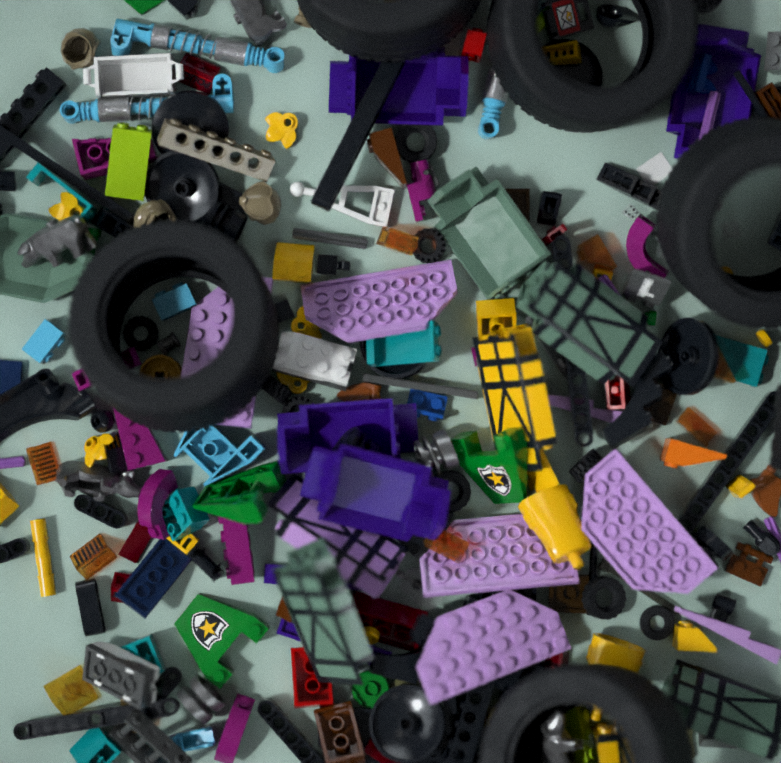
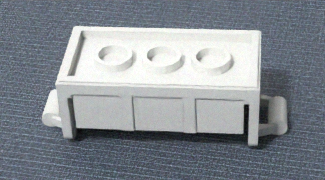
[83,53,184,99]

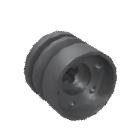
[413,429,459,477]

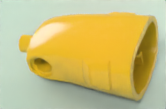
[518,484,591,570]
[586,633,646,722]

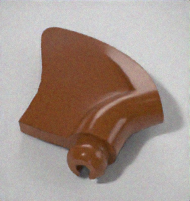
[337,382,382,402]
[750,465,781,517]

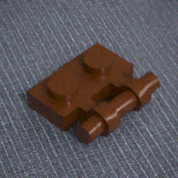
[724,541,774,587]

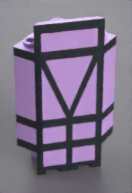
[266,474,409,599]

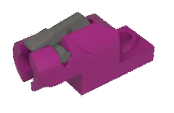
[407,160,439,223]

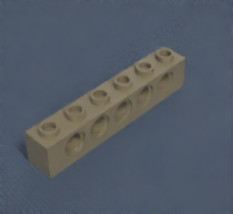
[157,118,275,182]

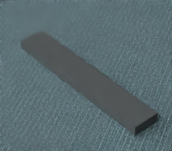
[363,374,478,399]

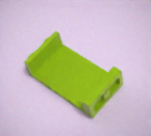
[105,122,152,201]

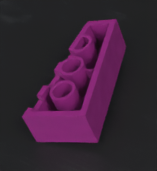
[72,138,158,181]
[113,408,168,470]
[218,516,255,585]

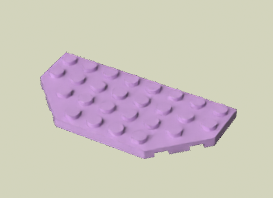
[300,260,458,343]
[181,277,274,429]
[581,449,718,594]
[420,514,579,598]
[416,590,571,705]

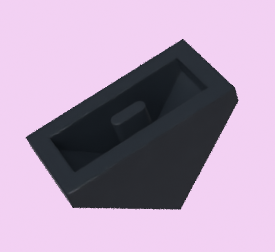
[536,191,562,226]

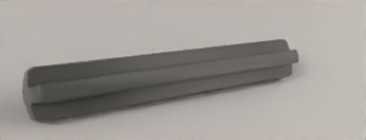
[292,228,368,249]

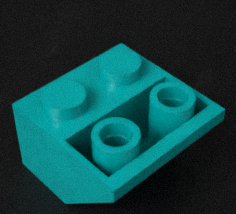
[162,486,210,541]
[120,634,166,674]
[69,722,122,763]

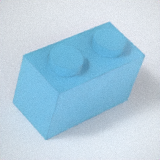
[152,282,197,321]
[22,319,66,364]

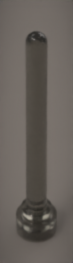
[597,557,678,614]

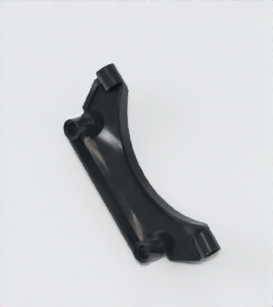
[0,368,98,442]

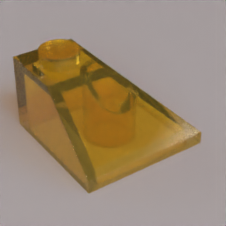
[43,664,99,715]

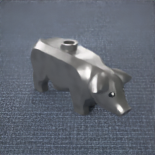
[229,0,287,46]
[17,215,97,268]
[56,460,142,502]
[540,707,584,763]

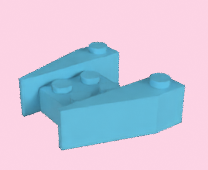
[173,425,267,486]

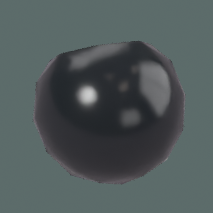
[90,409,115,433]

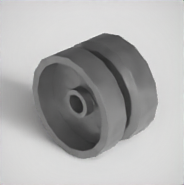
[177,674,226,724]

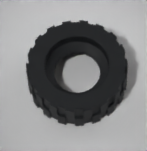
[395,124,437,163]
[435,470,471,513]
[581,576,627,620]

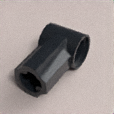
[705,593,736,631]

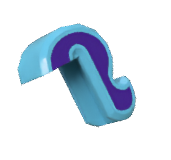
[168,726,216,752]

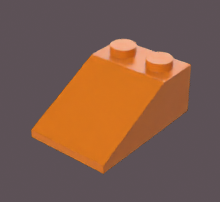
[660,438,727,469]

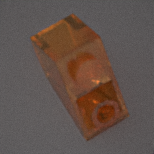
[376,226,419,256]

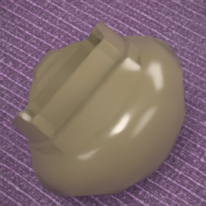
[61,28,101,70]
[239,181,281,225]
[134,199,177,227]

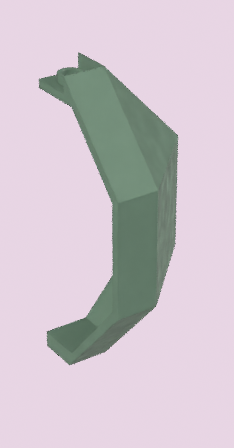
[0,213,93,303]

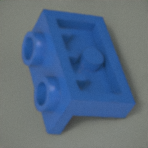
[407,389,448,422]

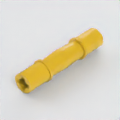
[30,518,56,597]

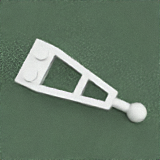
[290,182,395,228]

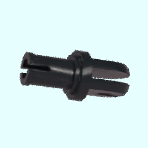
[743,519,781,556]

